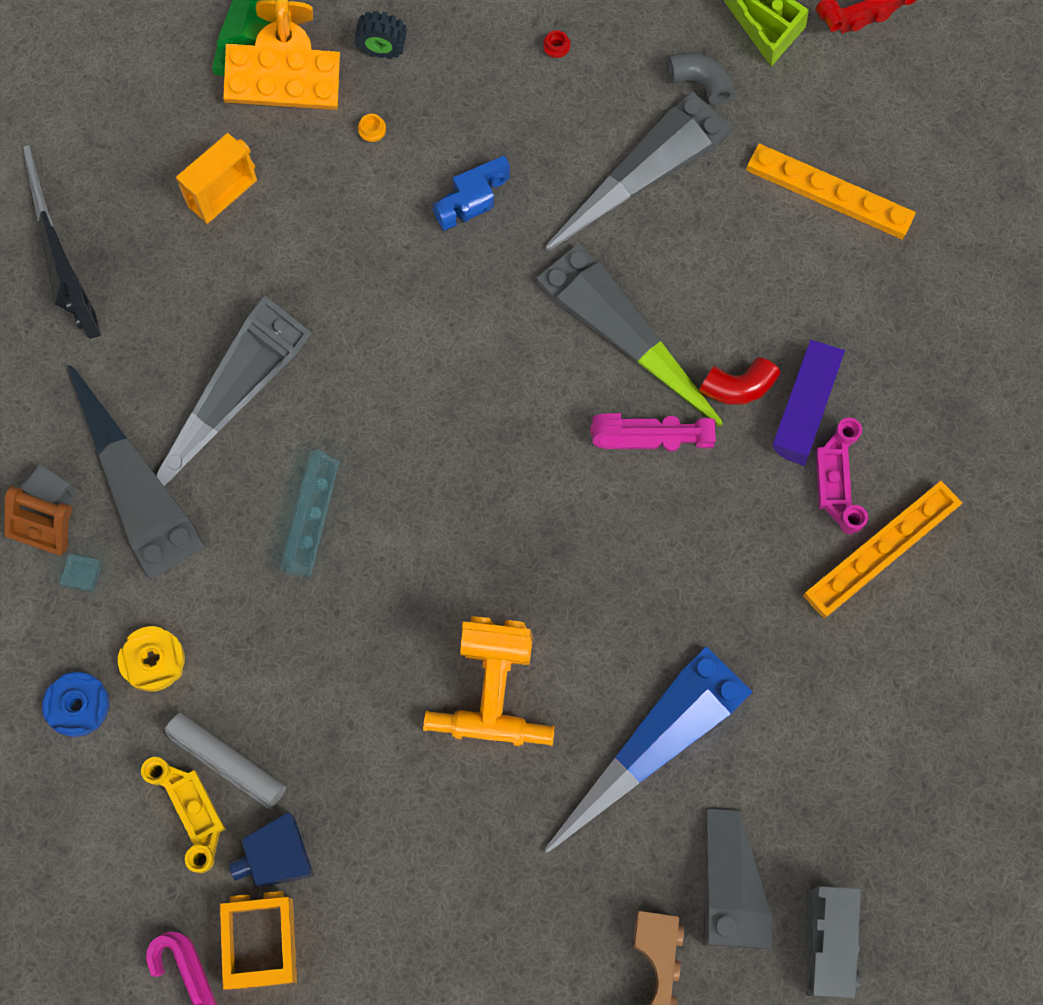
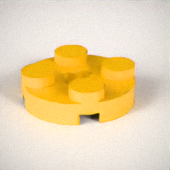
[118,626,185,692]

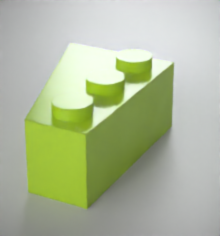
[724,0,809,67]

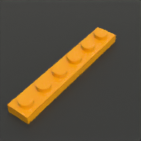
[746,143,916,240]
[803,481,962,619]

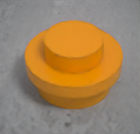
[358,114,386,142]

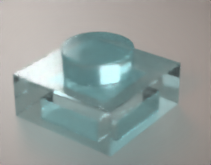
[60,554,102,593]

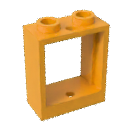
[176,133,257,224]
[220,891,297,990]

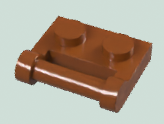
[5,486,72,556]

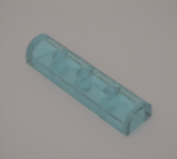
[279,450,340,577]

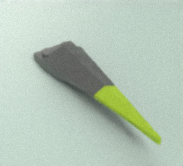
[535,243,723,426]

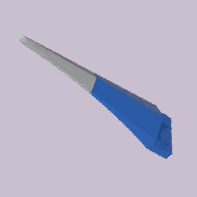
[545,646,753,852]

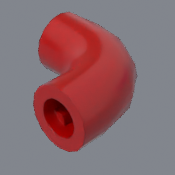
[698,357,780,405]

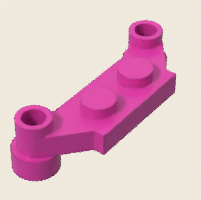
[815,418,868,534]

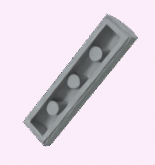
[165,713,286,810]

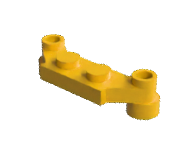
[141,757,226,874]

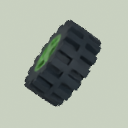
[354,11,407,59]

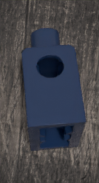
[229,812,314,887]

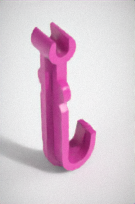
[590,413,716,452]
[146,931,217,1005]

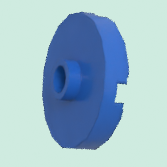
[42,671,110,738]

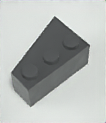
[806,886,861,998]

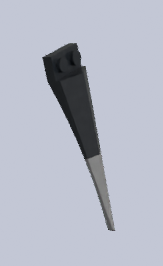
[22,145,101,339]

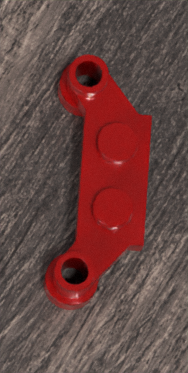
[815,0,917,33]

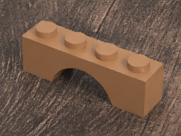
[632,911,684,1005]

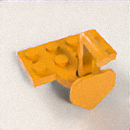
[223,0,340,110]

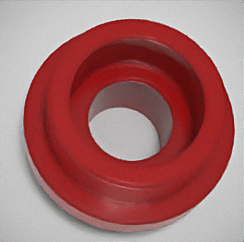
[543,30,571,58]

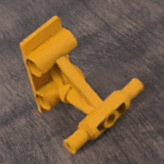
[423,616,555,747]

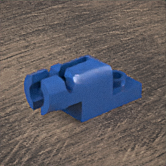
[432,155,510,231]

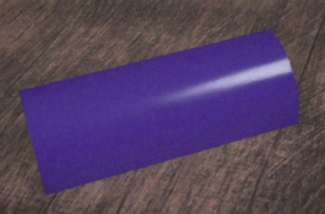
[773,339,845,466]

